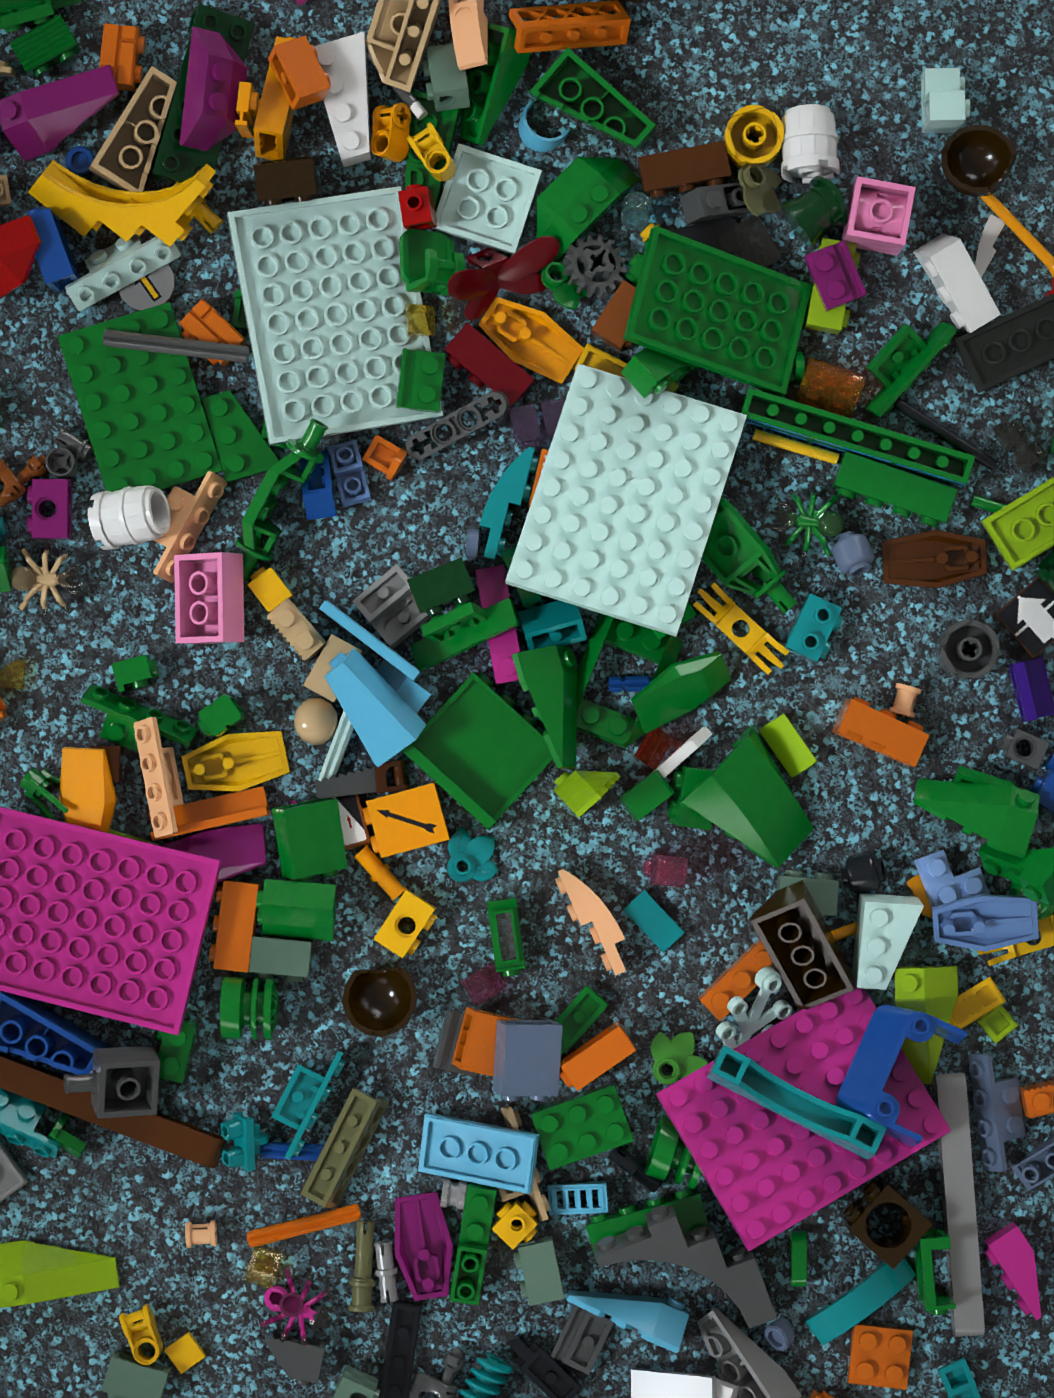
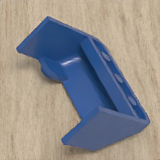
[836,1004,968,1147]

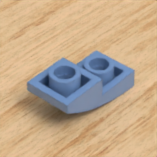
[328,440,372,508]

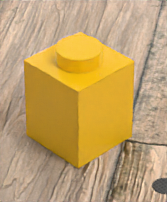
[248,567,294,613]

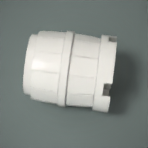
[781,104,840,184]
[88,485,171,551]

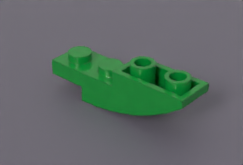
[449,1182,497,1306]

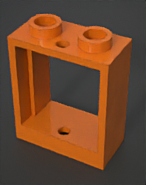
[560,1021,636,1091]

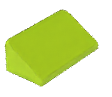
[758,713,817,778]

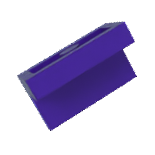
[1008,657,1054,722]

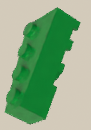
[529,47,657,151]

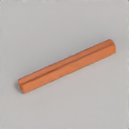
[247,1204,362,1248]

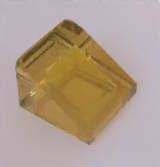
[405,304,436,336]
[244,1247,283,1288]

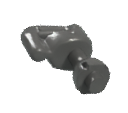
[409,1347,467,1398]

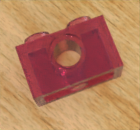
[643,853,689,888]

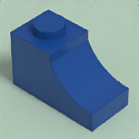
[300,451,336,520]

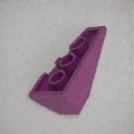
[0,65,120,162]

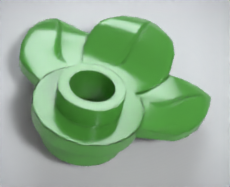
[650,1032,707,1084]

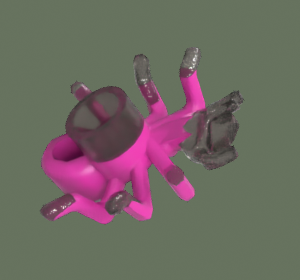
[259,1268,335,1346]

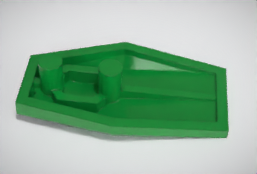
[631,651,731,734]

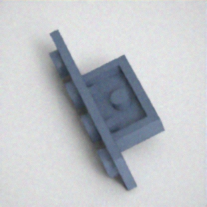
[968,1053,1026,1172]

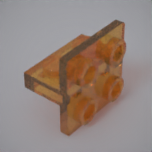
[794,357,865,418]

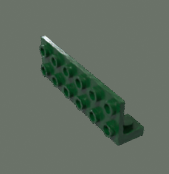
[147,4,255,183]

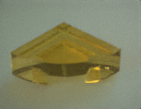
[0,660,26,689]

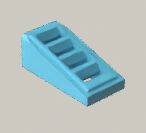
[547,1180,608,1215]

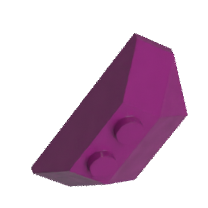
[179,27,248,151]

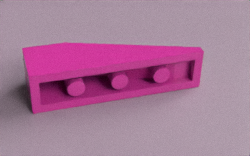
[475,565,520,685]

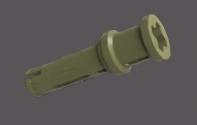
[348,1220,376,1312]

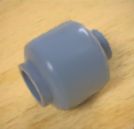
[831,531,875,577]

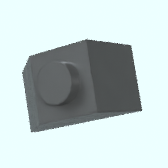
[265,1331,327,1386]

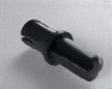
[608,1146,663,1192]

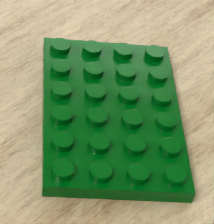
[623,226,812,397]
[57,302,223,492]

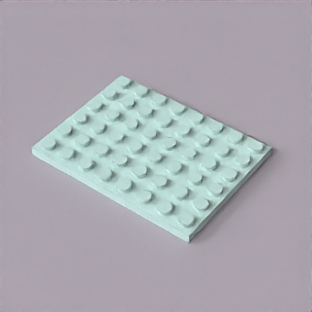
[227,186,443,446]
[505,364,747,637]

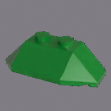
[537,156,640,262]

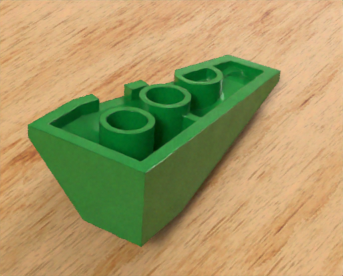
[512,645,578,769]

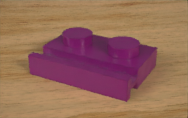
[804,240,867,312]

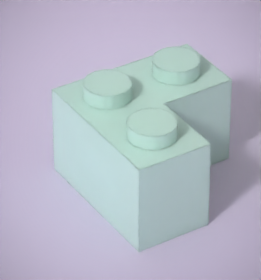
[921,68,970,133]

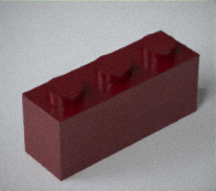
[444,322,534,410]

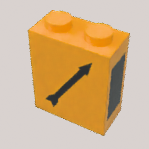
[362,782,450,858]

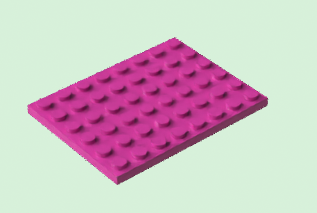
[0,806,222,1035]
[656,984,951,1252]

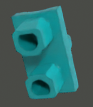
[221,1111,269,1172]

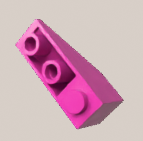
[984,1222,1041,1320]

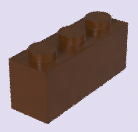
[637,141,731,200]

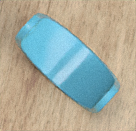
[518,99,571,152]

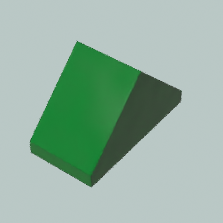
[617,770,675,822]

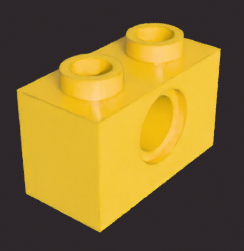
[374,889,437,958]

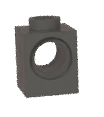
[1000,729,1050,770]

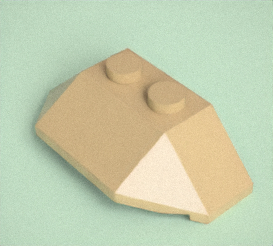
[365,0,442,92]

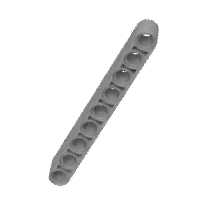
[933,1072,985,1337]

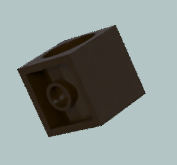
[842,1176,933,1270]

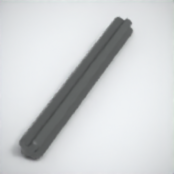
[103,330,249,363]

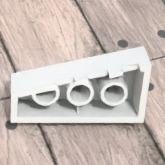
[314,32,371,167]

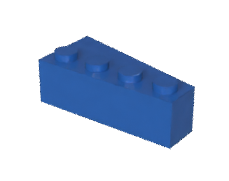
[0,991,109,1074]

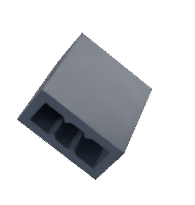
[493,1020,563,1101]

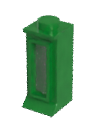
[486,897,526,977]

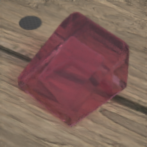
[460,963,506,1006]

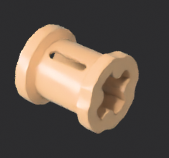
[889,683,922,718]
[185,1220,217,1248]

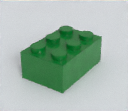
[530,1081,634,1170]

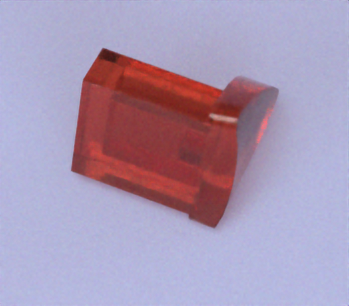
[634,728,683,770]

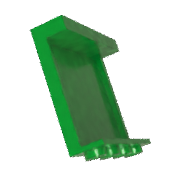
[401,672,553,830]

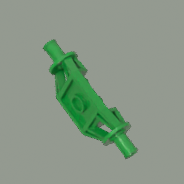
[235,419,328,581]
[702,496,798,614]

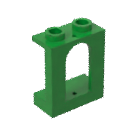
[914,1227,956,1315]

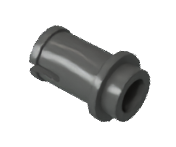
[55,427,93,461]

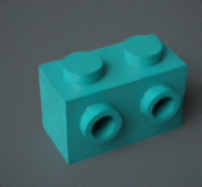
[784,593,844,662]
[518,600,587,650]

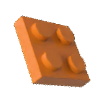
[847,1323,913,1390]

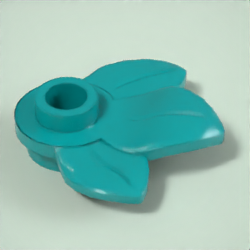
[447,828,499,882]

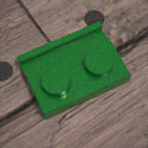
[396,348,445,413]

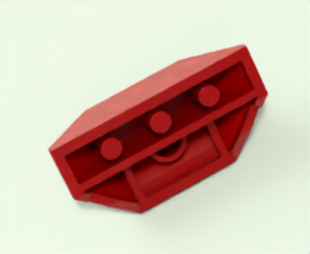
[0,215,42,299]

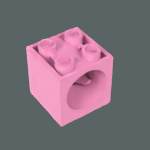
[841,176,916,256]

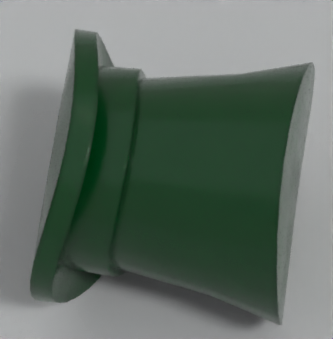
[781,176,847,247]

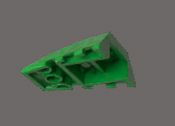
[679,725,814,869]

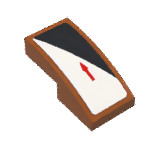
[332,794,371,851]

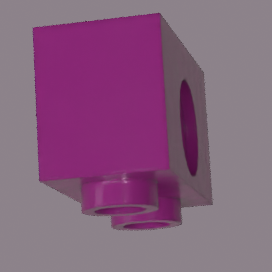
[27,479,72,540]

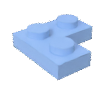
[914,849,990,908]

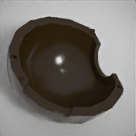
[941,125,1017,197]
[342,967,418,1037]

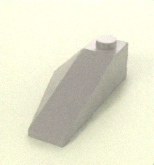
[697,1308,802,1398]

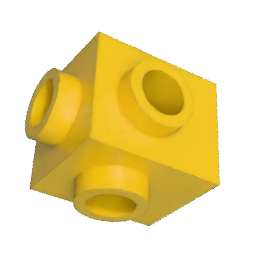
[492,1199,538,1250]

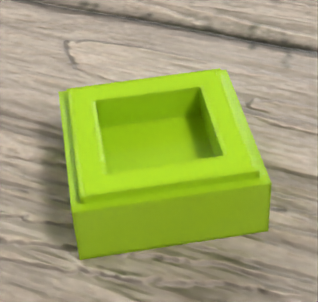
[976,1005,1018,1044]

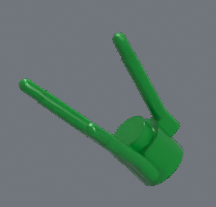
[20,768,68,820]

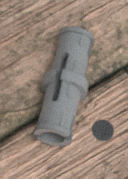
[374,1240,399,1303]

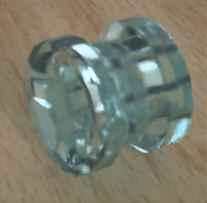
[621,192,651,230]

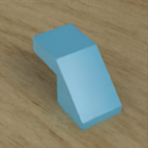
[376,659,431,714]

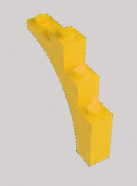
[28,160,216,247]

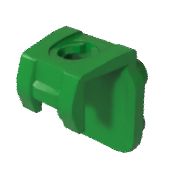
[399,229,465,296]

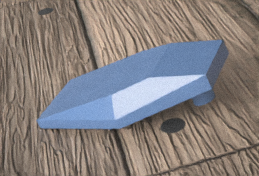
[932,894,1039,952]

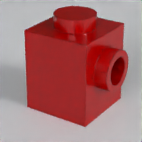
[398,184,437,230]

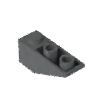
[680,183,752,225]

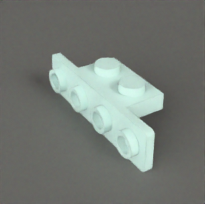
[65,233,181,311]

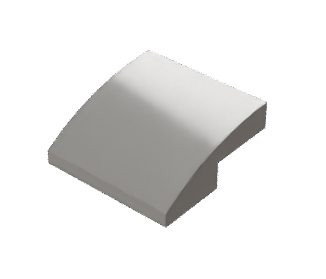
[352,564,432,649]

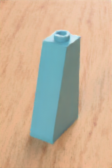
[324,648,426,767]

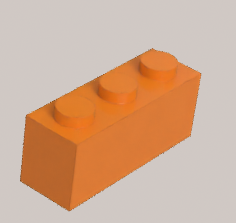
[209,879,261,973]
[697,938,776,1021]

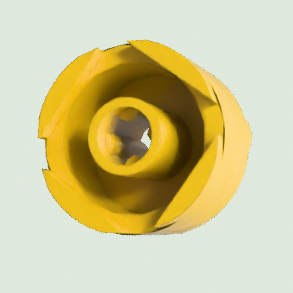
[723,105,784,169]

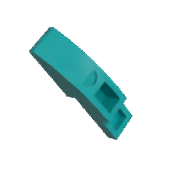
[479,447,539,561]

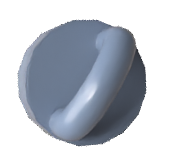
[764,1317,794,1351]

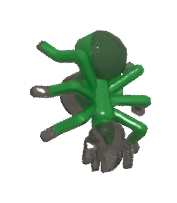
[772,486,845,558]

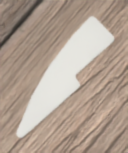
[975,214,1005,277]

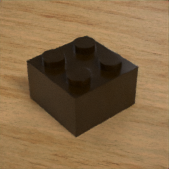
[253,155,319,206]

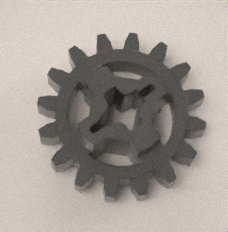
[562,235,627,298]

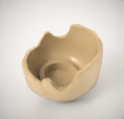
[294,698,338,745]

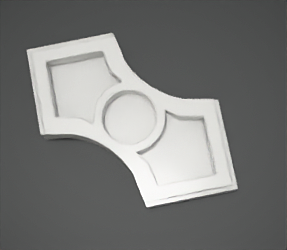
[652,726,712,778]

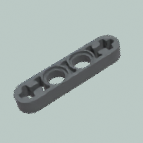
[406,391,509,460]

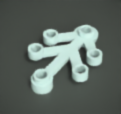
[716,966,792,1049]

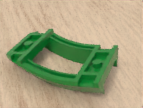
[577,613,683,749]

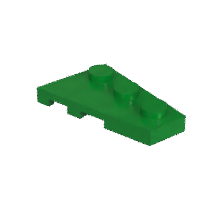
[202,390,279,483]

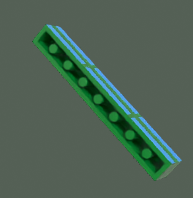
[740,388,975,488]

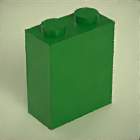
[272,798,348,882]
[256,879,336,941]

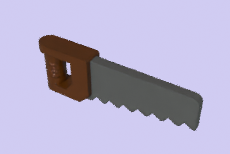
[314,760,410,799]

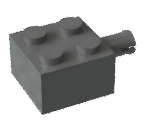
[64,1045,160,1119]

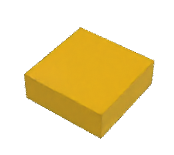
[164,1331,206,1374]

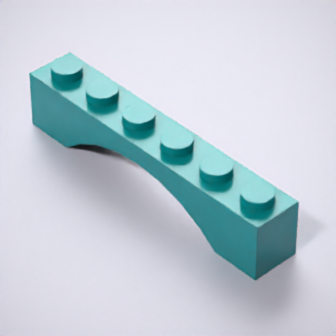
[706,1045,887,1160]

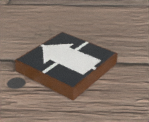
[994,577,1054,659]

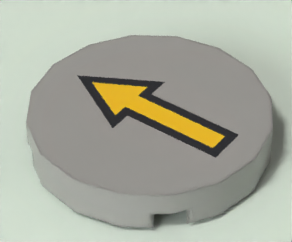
[118,264,175,311]

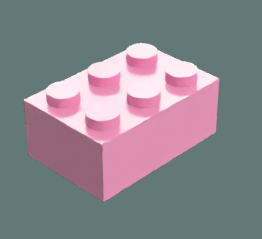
[174,552,245,644]

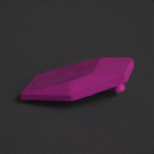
[162,824,267,883]
[395,1192,453,1301]

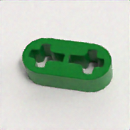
[789,1230,807,1287]

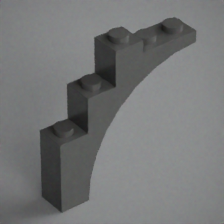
[592,1204,777,1329]

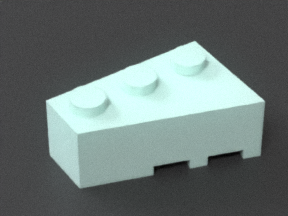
[852,893,924,990]

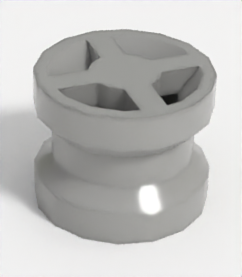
[440,1177,467,1210]

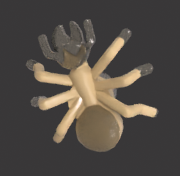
[10,544,83,616]

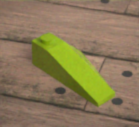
[554,770,621,818]
[894,966,959,1084]
[0,1240,120,1308]

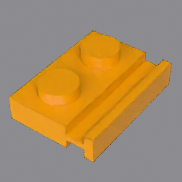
[235,81,261,138]

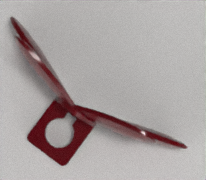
[447,236,560,321]

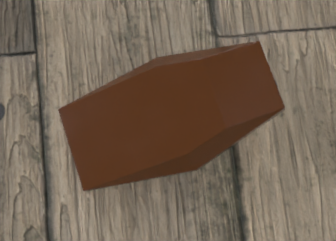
[882,530,987,589]

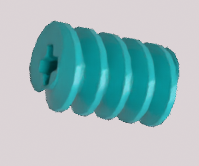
[459,1352,512,1398]

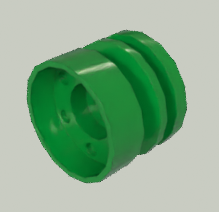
[220,977,279,1040]
[645,1115,703,1189]

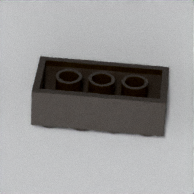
[750,880,854,1010]

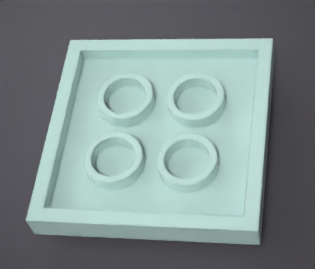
[432,143,542,255]

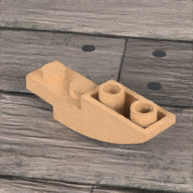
[448,0,488,71]
[555,868,626,976]

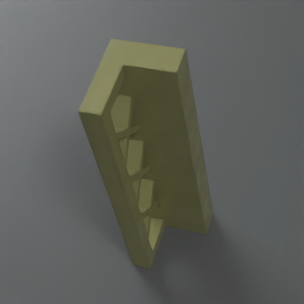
[301,1088,389,1208]

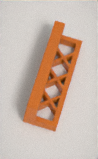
[509,0,631,54]
[149,786,271,841]

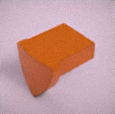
[361,434,408,481]

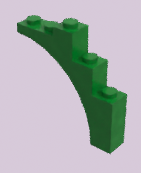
[978,843,1054,905]

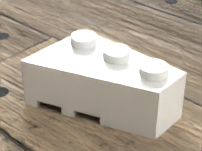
[913,233,1001,333]

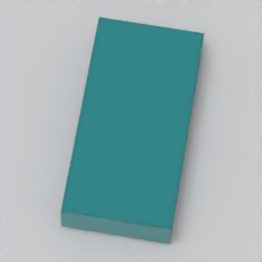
[623,890,684,953]

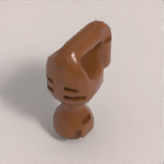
[0,454,49,507]

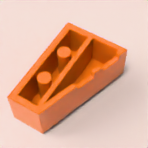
[832,697,929,767]

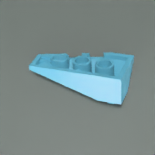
[566,1290,689,1353]

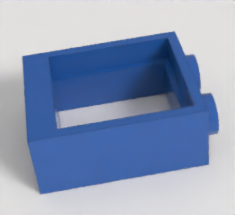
[27,207,81,294]

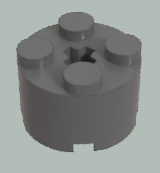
[936,620,1000,680]

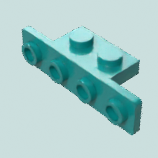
[271,1050,346,1160]
[0,1088,60,1158]

